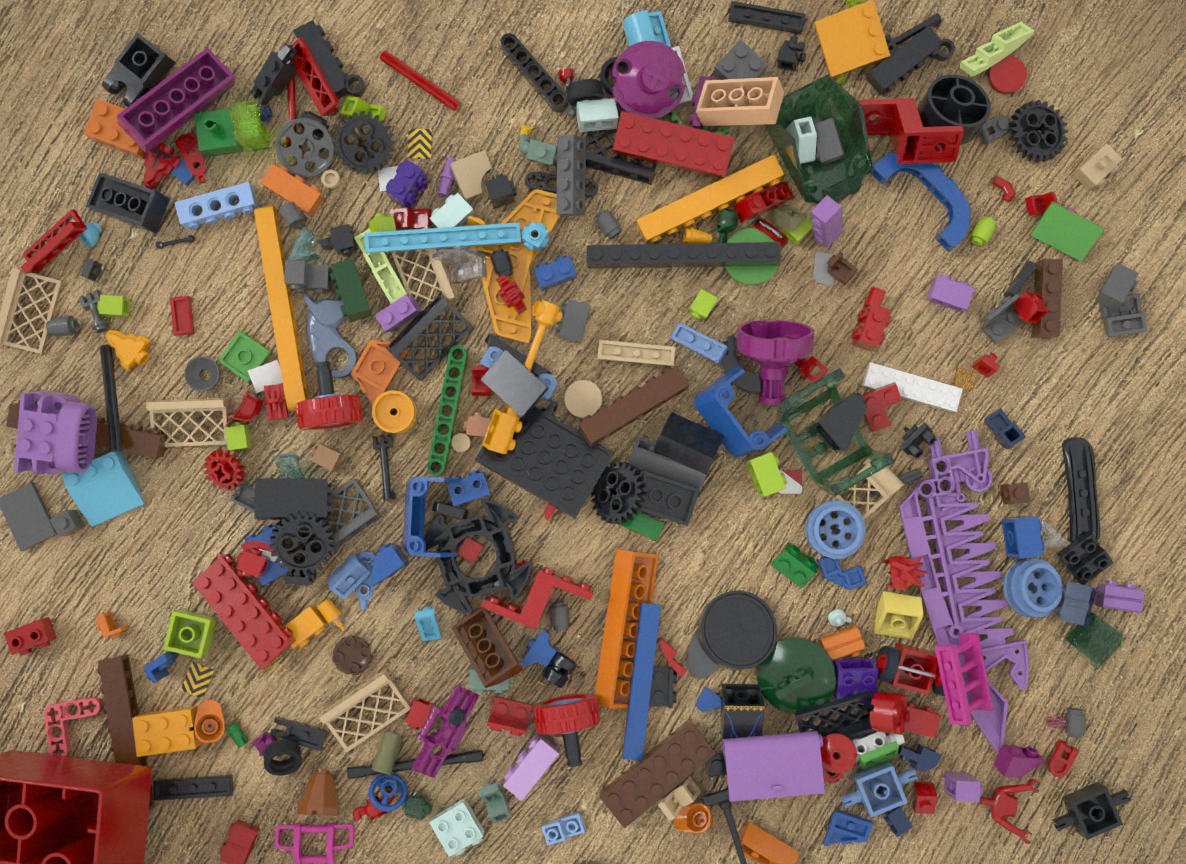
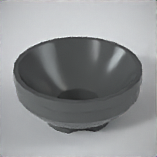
[184,356,221,391]

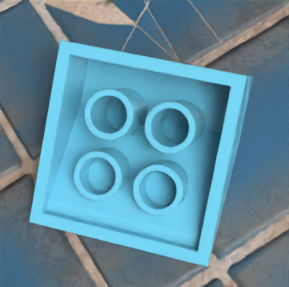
[61,451,146,527]

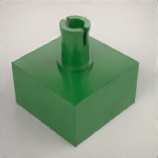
[194,108,244,157]

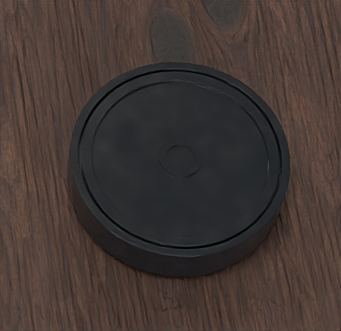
[698,590,777,670]

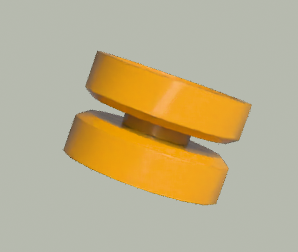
[372,390,418,434]

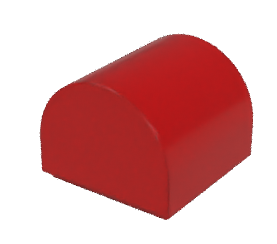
[864,287,886,307]

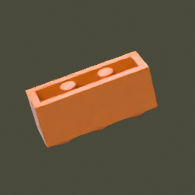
[260,164,324,217]
[734,822,799,864]

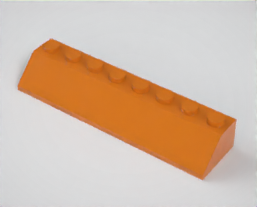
[595,549,659,709]

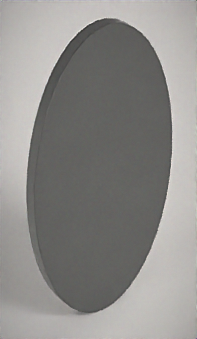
[687,627,719,679]

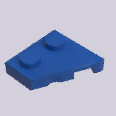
[823,809,873,847]

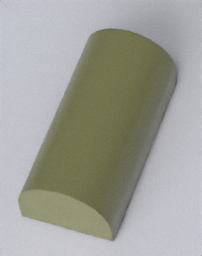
[371,731,403,776]

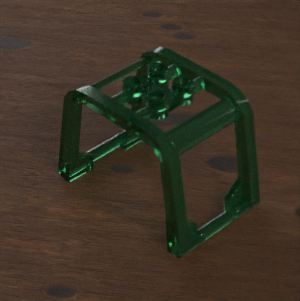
[776,368,895,496]

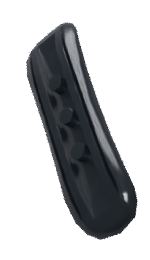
[1062,437,1101,543]

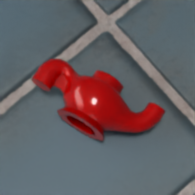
[353,789,395,822]

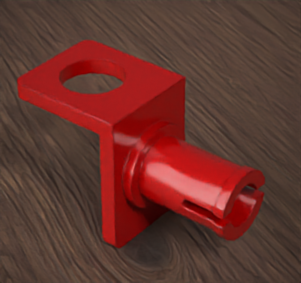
[794,356,828,383]

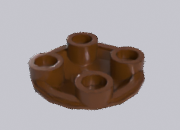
[332,636,371,675]

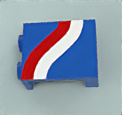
[241,524,294,585]

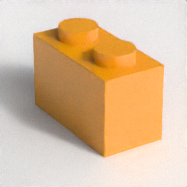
[285,605,327,649]

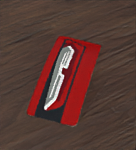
[753,218,788,247]

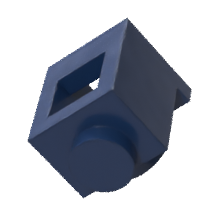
[884,806,913,837]

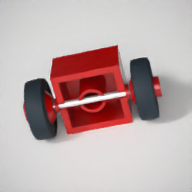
[876,642,945,696]

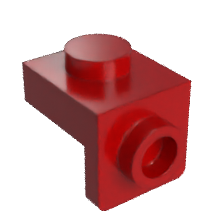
[1025,192,1058,216]
[471,365,491,396]
[913,782,938,814]

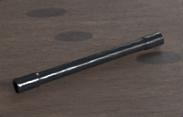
[347,749,483,779]

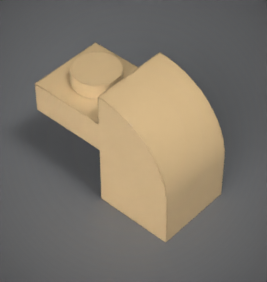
[658,776,701,821]

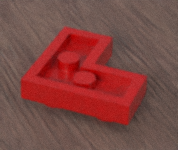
[862,382,903,432]

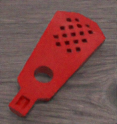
[175,133,207,184]

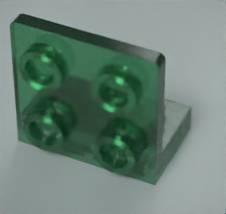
[1065,612,1124,670]

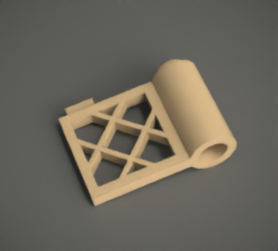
[834,456,904,520]

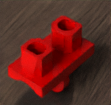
[264,383,289,420]

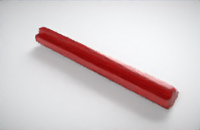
[379,50,460,111]

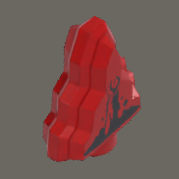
[144,143,182,189]

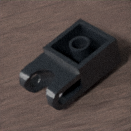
[102,32,175,107]

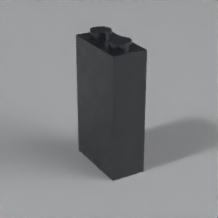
[254,478,331,520]

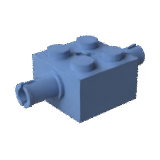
[840,761,918,817]

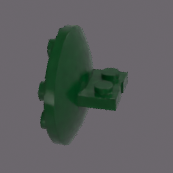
[757,637,836,714]

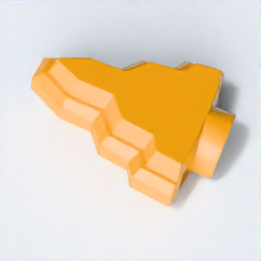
[105,330,151,371]

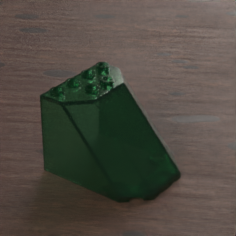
[764,74,873,204]

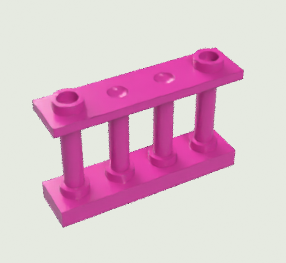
[935,633,994,725]

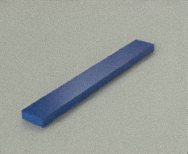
[622,602,661,760]

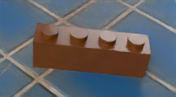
[1032,258,1063,339]

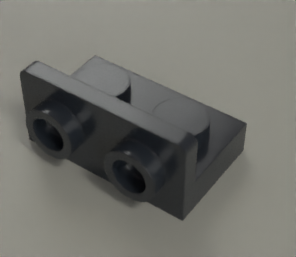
[649,666,677,708]

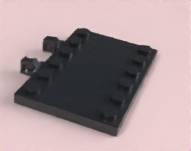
[475,401,614,519]

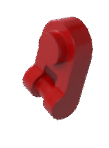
[1047,739,1078,777]

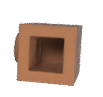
[463,413,491,438]

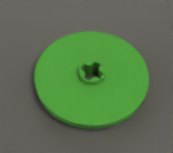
[725,228,778,285]

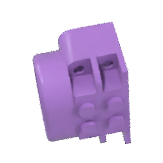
[14,390,98,474]

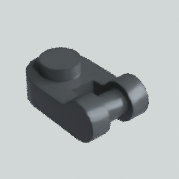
[978,115,1012,145]

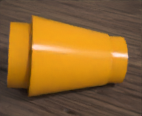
[683,227,712,244]

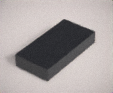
[1003,261,1036,297]

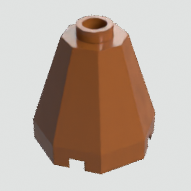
[297,770,340,816]

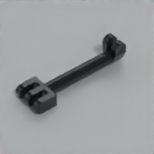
[885,13,942,56]
[372,434,395,501]

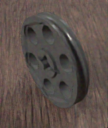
[275,118,335,177]

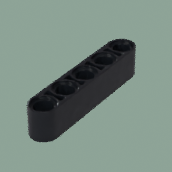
[501,33,567,113]

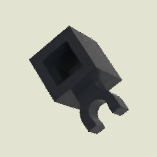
[319,224,358,256]

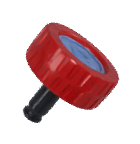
[295,361,363,430]
[533,693,600,767]

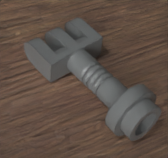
[79,290,108,333]

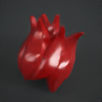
[883,556,928,591]

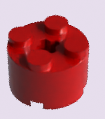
[870,692,910,735]

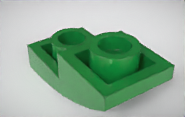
[620,511,664,541]

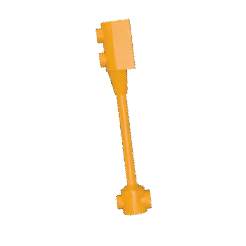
[482,300,562,454]

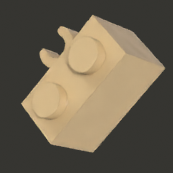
[1073,143,1123,190]

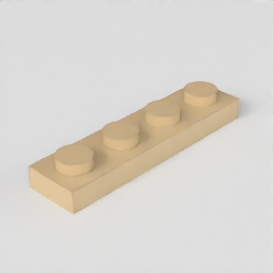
[598,340,675,367]

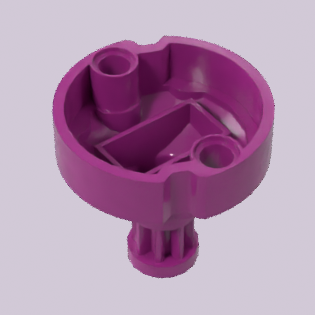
[610,41,686,119]
[737,320,814,405]

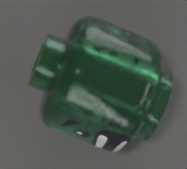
[402,792,433,820]

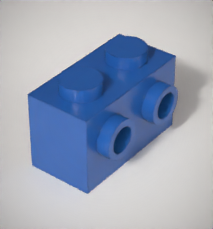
[534,256,577,291]
[446,470,492,506]

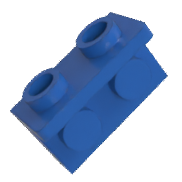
[143,651,180,683]

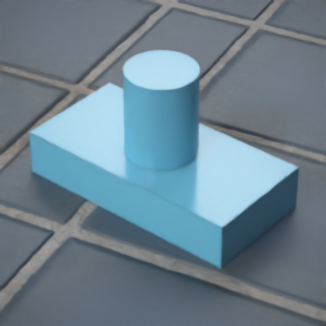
[415,607,442,641]

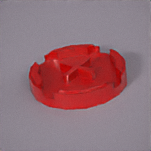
[987,56,1027,94]

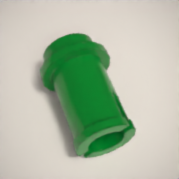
[226,722,249,749]

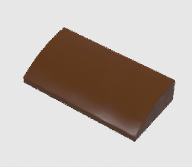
[451,607,523,688]

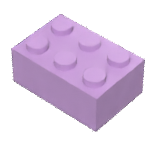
[503,734,560,801]

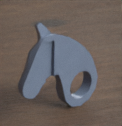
[304,294,358,379]

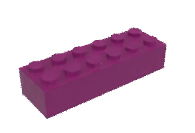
[117,48,235,153]

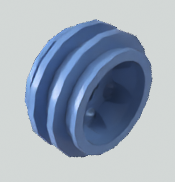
[805,500,866,559]
[1003,558,1063,618]

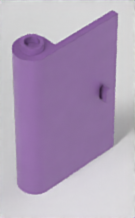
[722,731,825,802]

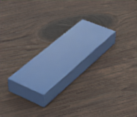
[670,322,729,365]

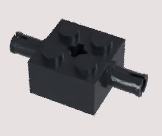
[1052,782,1131,840]

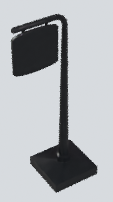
[702,788,747,864]

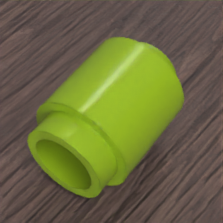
[970,216,997,246]

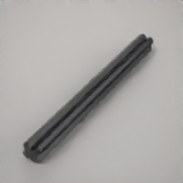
[100,344,122,453]

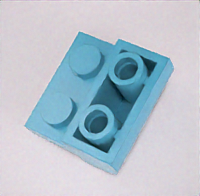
[622,10,671,48]

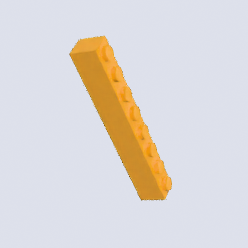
[636,155,784,244]

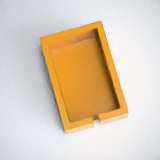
[132,705,203,757]

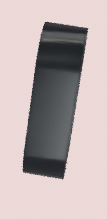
[431,501,469,519]

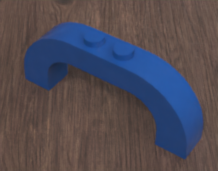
[869,152,970,252]

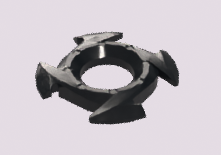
[424,499,533,614]

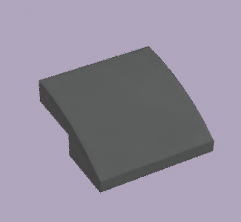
[1099,293,1147,337]

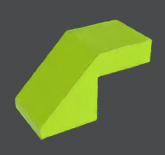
[340,96,387,121]

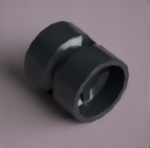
[542,651,577,688]

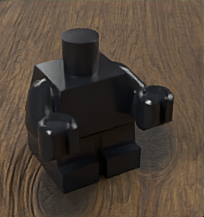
[777,36,806,71]

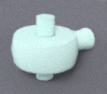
[828,609,852,627]

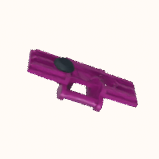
[411,685,480,778]

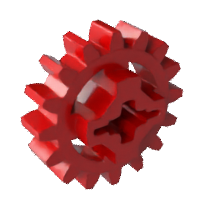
[496,274,527,315]
[203,449,246,490]

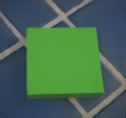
[218,330,272,383]
[858,741,899,770]

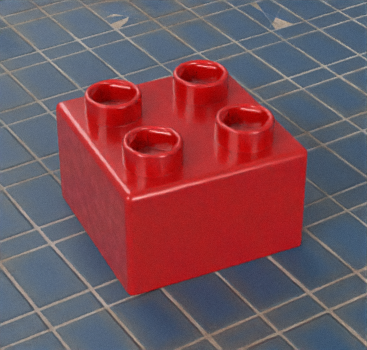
[0,750,152,864]

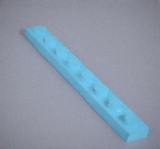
[364,223,521,254]

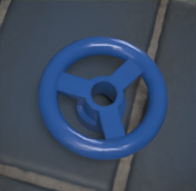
[368,773,408,812]

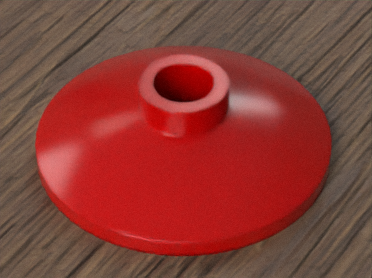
[820,733,857,773]

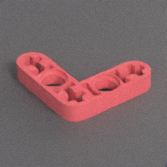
[44,697,104,757]

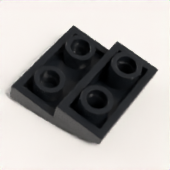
[1057,531,1113,585]

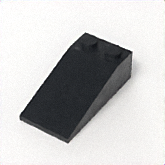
[85,172,170,233]

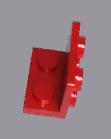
[487,696,533,736]

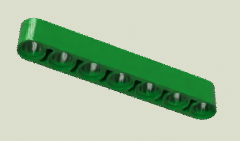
[427,345,468,476]

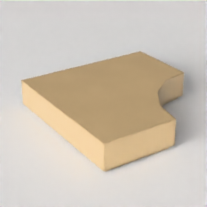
[449,150,492,200]

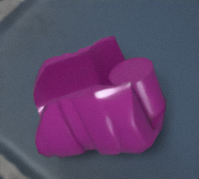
[251,732,277,757]

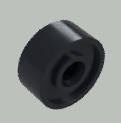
[917,75,991,145]

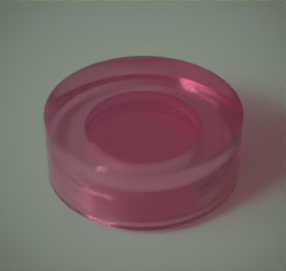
[1046,716,1067,728]

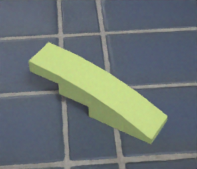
[959,22,1034,77]
[354,229,407,304]

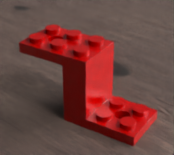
[851,98,964,164]
[481,567,593,630]

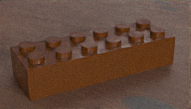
[600,719,716,829]

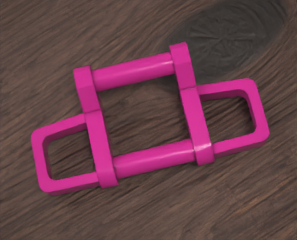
[275,823,355,864]

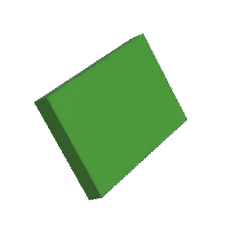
[1030,201,1104,261]

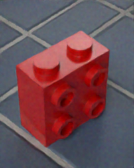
[851,304,891,351]

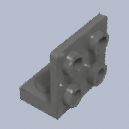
[980,294,1025,345]

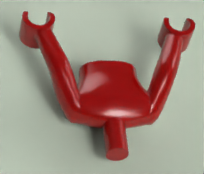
[979,779,1040,844]

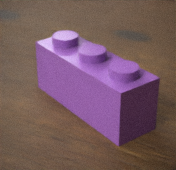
[811,195,843,248]

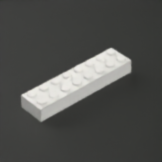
[862,362,963,413]

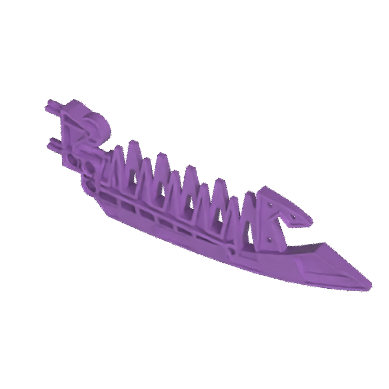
[899,430,1029,752]

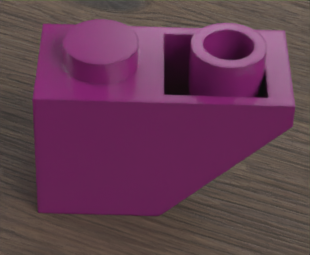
[993,745,1044,778]

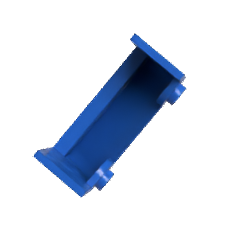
[694,365,787,457]
[403,477,460,558]

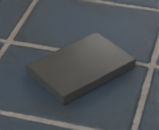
[0,483,57,551]

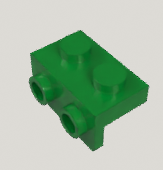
[771,542,818,589]

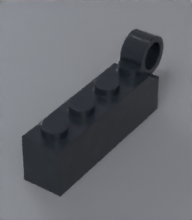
[293,20,366,99]
[866,26,955,95]

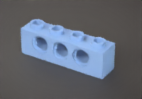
[174,182,259,229]

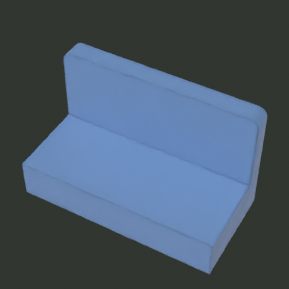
[326,553,371,600]

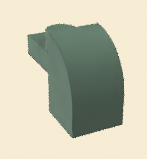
[478,782,513,824]

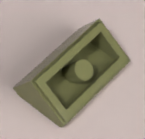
[770,205,807,232]

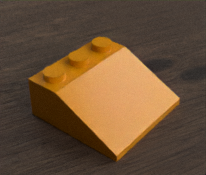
[814,0,890,78]

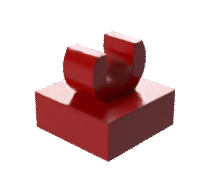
[972,352,1000,378]

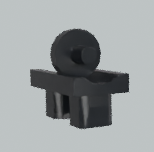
[899,422,937,459]

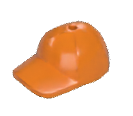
[194,700,225,743]
[674,803,713,834]

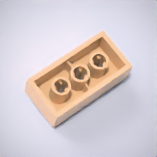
[696,77,784,126]

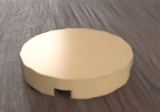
[564,380,602,418]

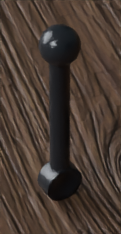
[156,235,195,249]

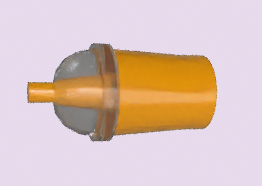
[316,598,346,632]

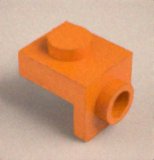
[96,612,129,639]

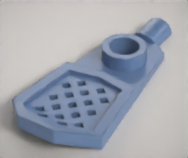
[356,552,376,610]

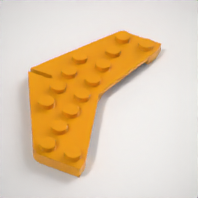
[475,189,561,344]

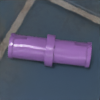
[437,157,458,198]

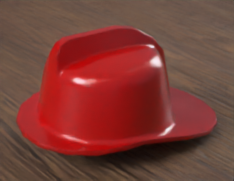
[225,387,263,427]

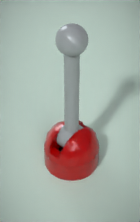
[558,68,575,116]

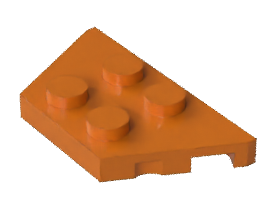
[351,340,411,406]

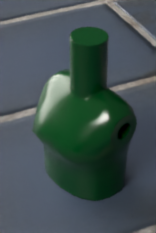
[716,209,739,243]

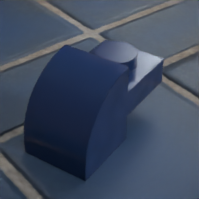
[984,408,1026,449]
[898,744,942,771]

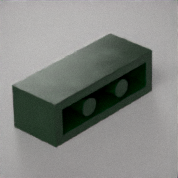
[329,258,372,322]

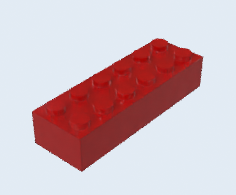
[613,111,735,179]

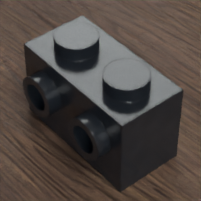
[485,174,517,209]

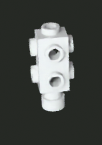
[852,732,905,763]

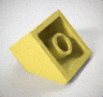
[874,591,923,640]

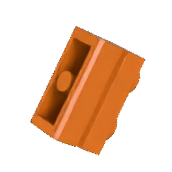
[818,625,866,664]

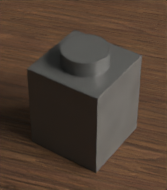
[50,510,85,537]

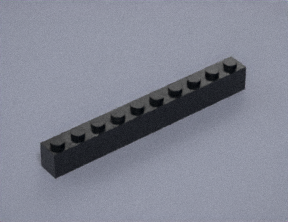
[587,242,781,269]

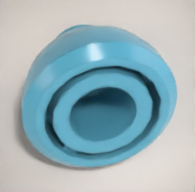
[78,222,102,247]

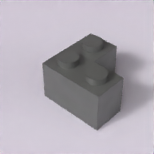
[284,260,333,294]

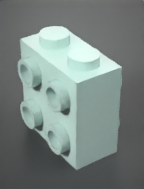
[429,798,485,857]

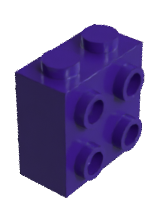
[386,159,428,208]
[833,659,879,704]

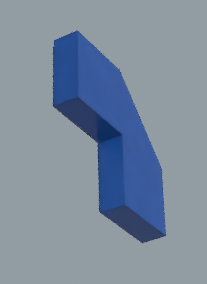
[817,557,867,590]

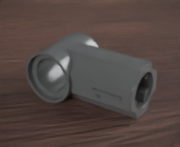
[279,202,307,230]

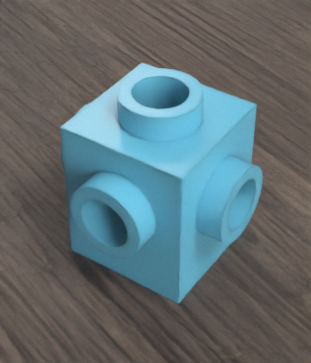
[521,222,550,252]

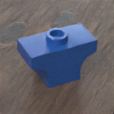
[521,628,557,667]

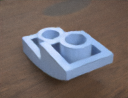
[541,811,587,845]

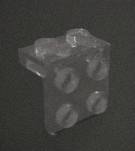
[432,245,486,284]

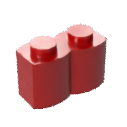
[219,820,260,864]

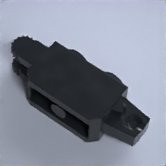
[251,44,298,106]

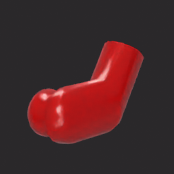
[992,176,1016,202]

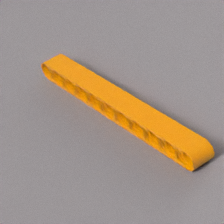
[254,205,309,412]

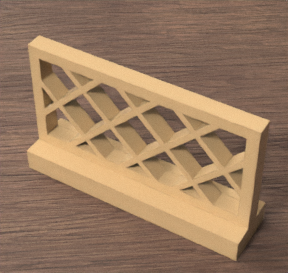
[391,226,460,316]
[0,268,63,354]
[146,398,229,447]
[319,668,411,753]

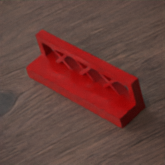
[292,37,339,116]
[21,209,88,273]

